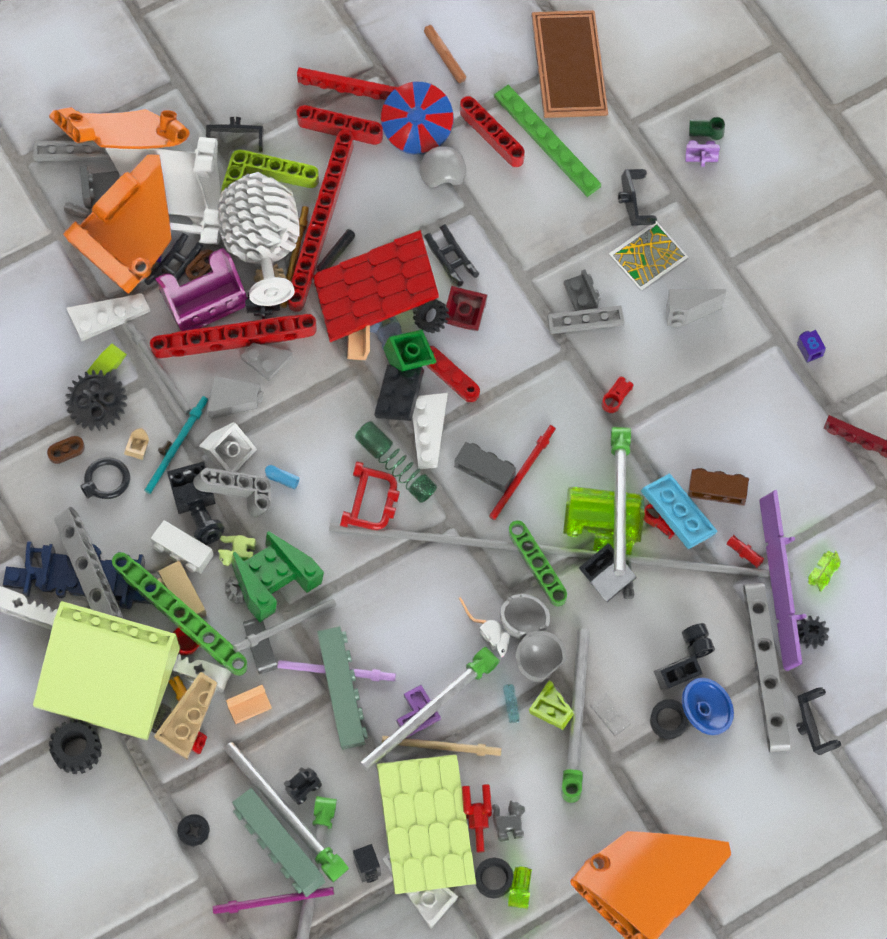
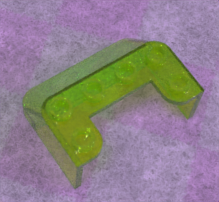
[563,487,644,544]

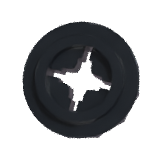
[177,814,210,847]

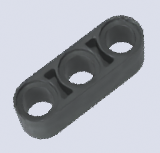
[243,618,278,675]

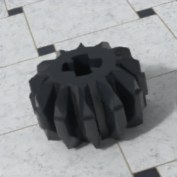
[797,615,829,649]

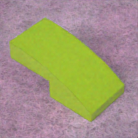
[87,343,127,376]

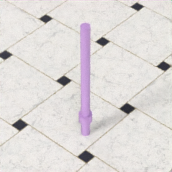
[278,660,396,682]

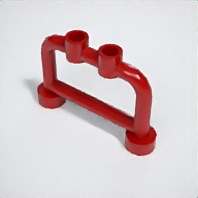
[340,461,400,530]

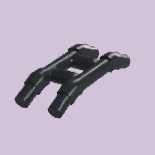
[424,224,479,287]
[144,232,204,293]

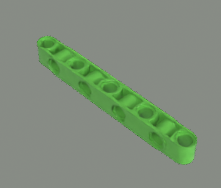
[112,552,248,676]

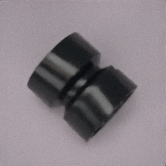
[682,623,715,659]

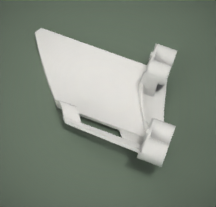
[106,137,222,245]

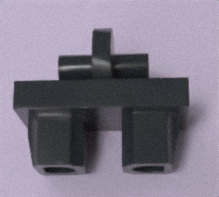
[245,292,280,319]

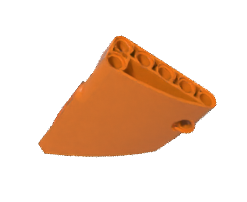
[63,154,172,294]
[570,831,731,939]

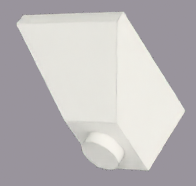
[199,422,257,472]

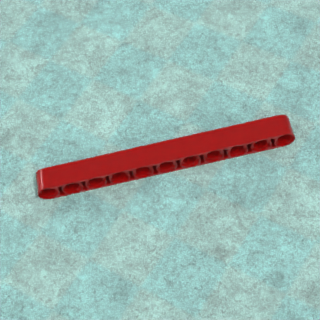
[287,130,354,312]

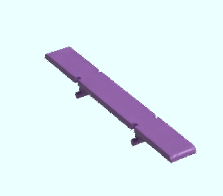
[759,490,807,671]

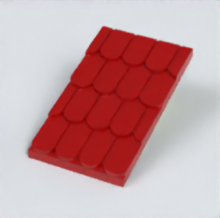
[313,230,439,342]

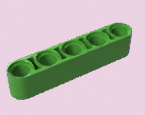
[509,520,567,607]

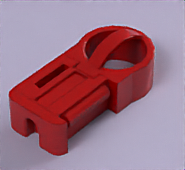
[602,376,634,413]
[642,504,675,539]

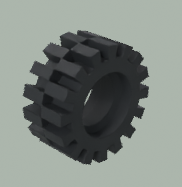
[413,299,449,333]

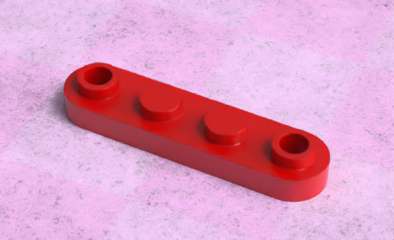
[426,346,480,402]

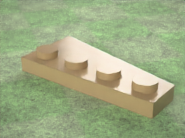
[154,672,218,760]

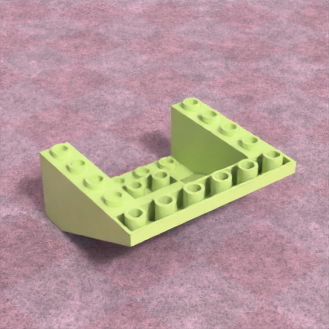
[33,601,180,740]

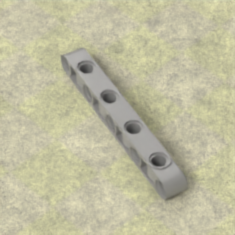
[54,507,124,619]
[743,583,790,753]

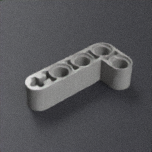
[193,468,271,517]

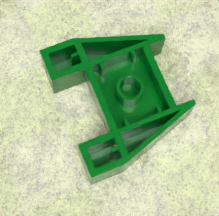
[232,531,324,623]

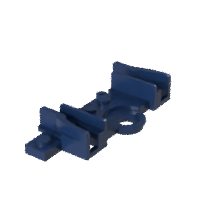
[3,541,156,610]

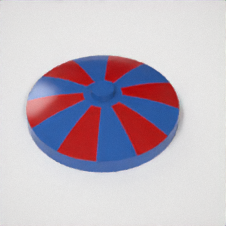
[381,81,454,155]

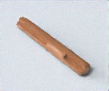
[424,25,467,83]

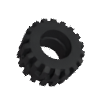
[49,719,102,774]

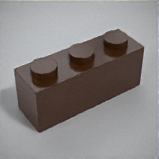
[688,468,749,506]

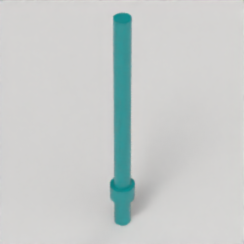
[144,396,209,494]

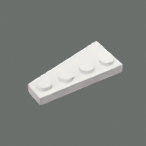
[383,852,458,928]

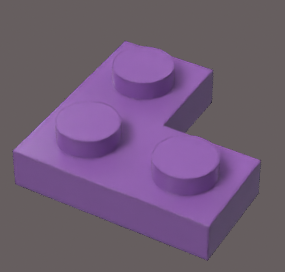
[396,685,441,738]

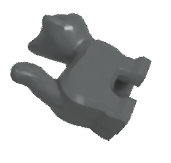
[492,800,525,842]

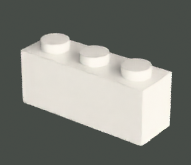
[151,520,214,574]

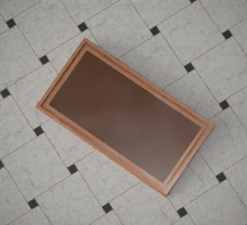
[531,10,608,118]

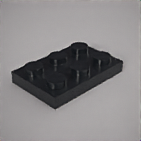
[374,364,424,421]

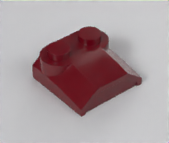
[446,286,488,331]

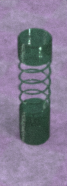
[355,421,437,503]

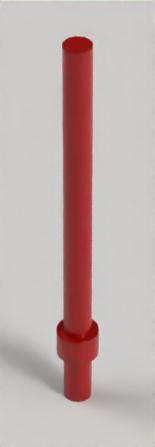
[489,425,556,520]

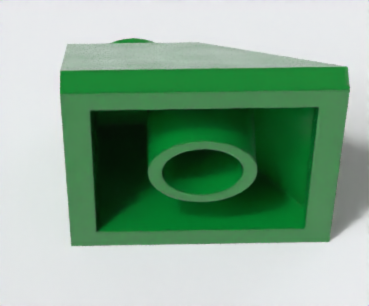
[383,330,437,371]

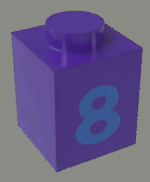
[797,330,826,363]

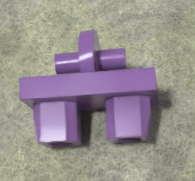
[685,141,720,167]

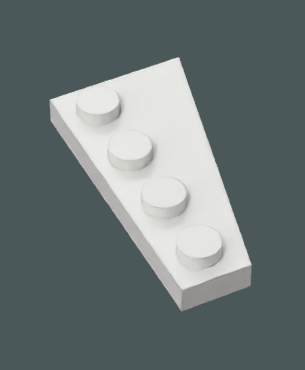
[66,293,150,341]
[412,393,448,469]

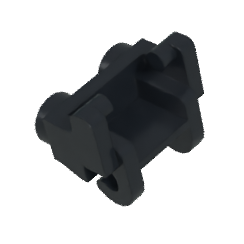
[283,767,322,805]

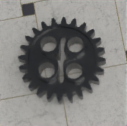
[65,370,128,431]

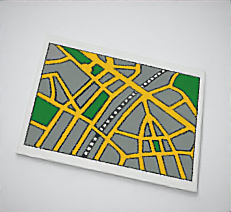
[609,221,688,291]

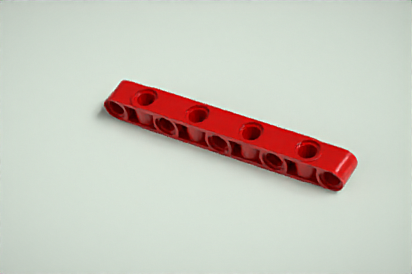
[150,314,317,359]

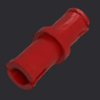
[726,535,765,568]

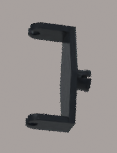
[206,117,264,152]
[618,169,657,226]
[796,687,841,755]

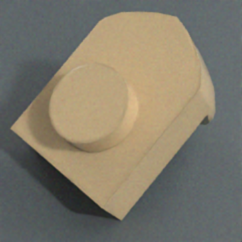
[124,428,149,460]

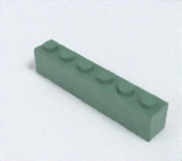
[317,626,368,750]
[232,788,326,897]

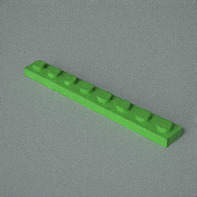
[494,84,601,197]

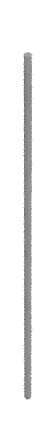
[329,523,793,580]

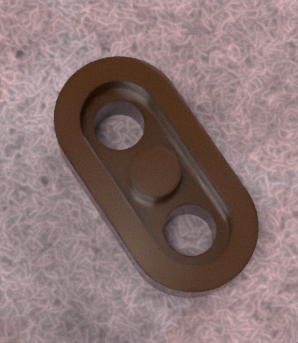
[186,250,213,281]
[47,436,85,464]

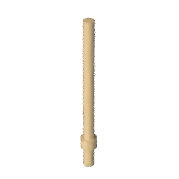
[382,736,502,756]

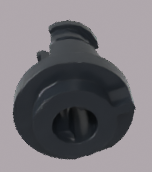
[189,502,224,546]

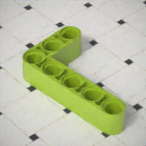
[221,150,319,191]

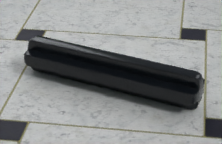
[317,229,355,272]

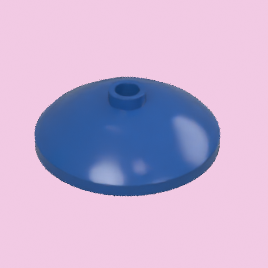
[682,678,734,735]

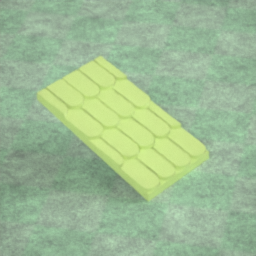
[376,754,476,894]

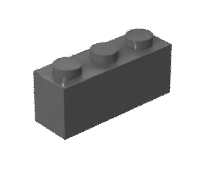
[454,442,516,493]

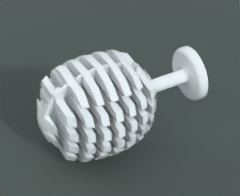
[217,172,300,306]

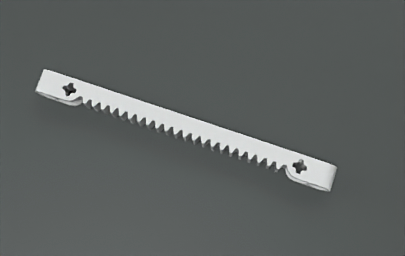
[0,586,231,692]

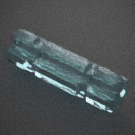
[503,684,520,723]

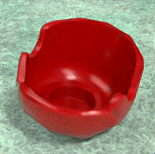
[172,627,199,656]

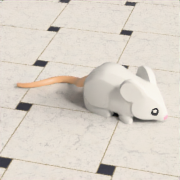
[459,597,510,657]

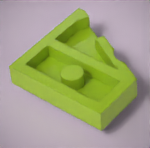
[529,680,574,730]

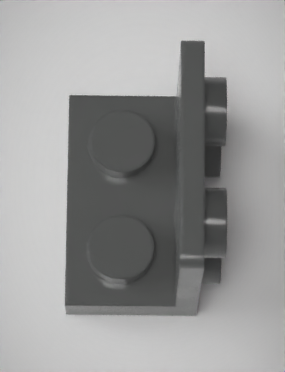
[80,165,120,208]

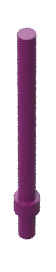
[213,887,334,914]

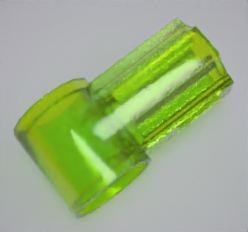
[508,866,532,909]

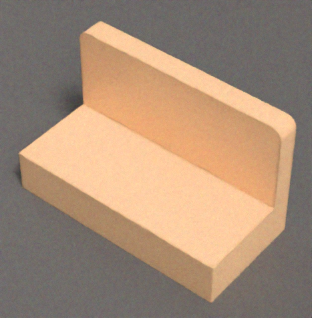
[347,325,370,360]
[226,685,272,724]

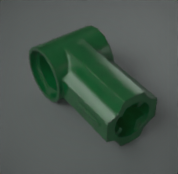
[689,117,725,140]

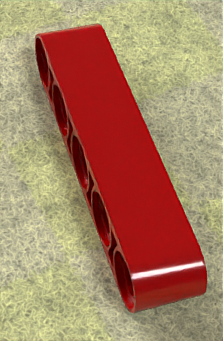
[460,96,525,167]
[296,105,383,145]

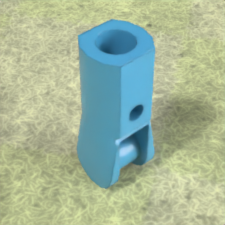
[265,465,300,490]

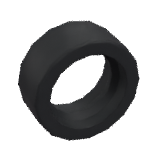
[650,699,688,739]
[475,857,514,899]

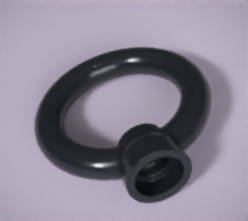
[80,457,130,499]

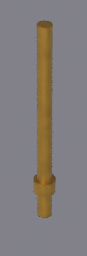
[280,206,309,308]

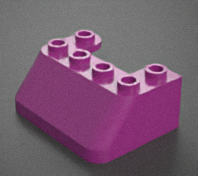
[155,248,247,331]

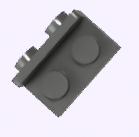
[563,269,601,311]

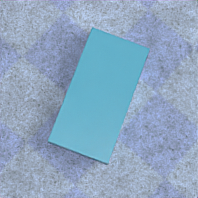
[641,473,717,550]

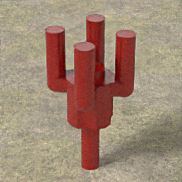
[462,784,492,853]

